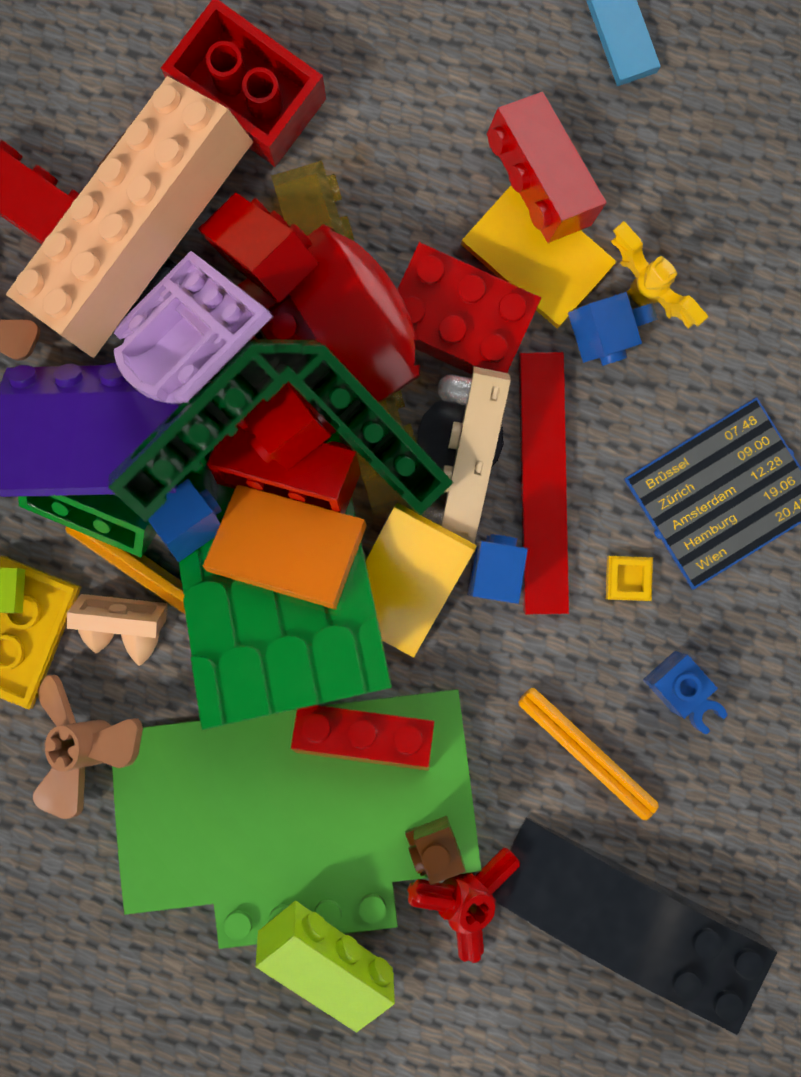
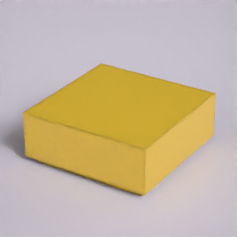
[606,556,653,601]

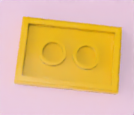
[461,186,617,329]
[366,503,477,658]
[0,555,82,710]

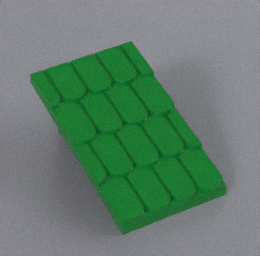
[177,432,392,730]

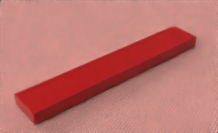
[519,352,569,615]

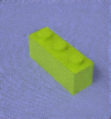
[255,900,395,1033]

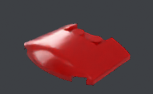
[237,224,420,435]

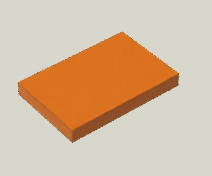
[203,484,367,610]

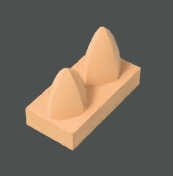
[67,594,167,666]

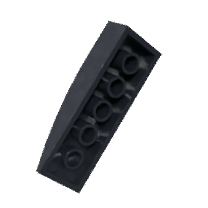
[492,817,778,1035]

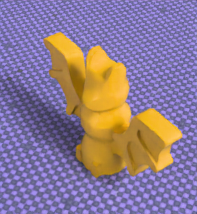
[611,221,708,329]

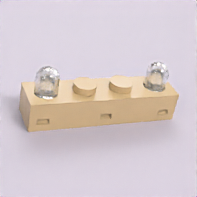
[414,367,511,544]

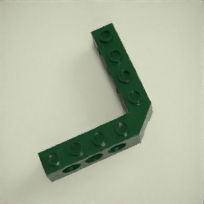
[108,339,454,521]

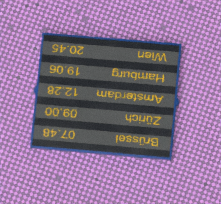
[624,397,801,590]

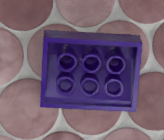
[0,363,181,497]

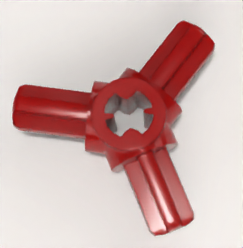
[407,848,520,963]

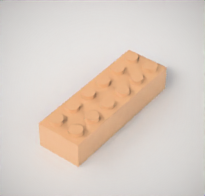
[6,76,253,358]

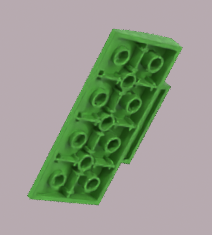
[112,689,481,949]

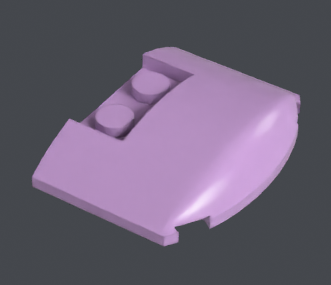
[114,251,273,404]

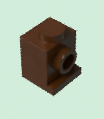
[405,816,466,885]

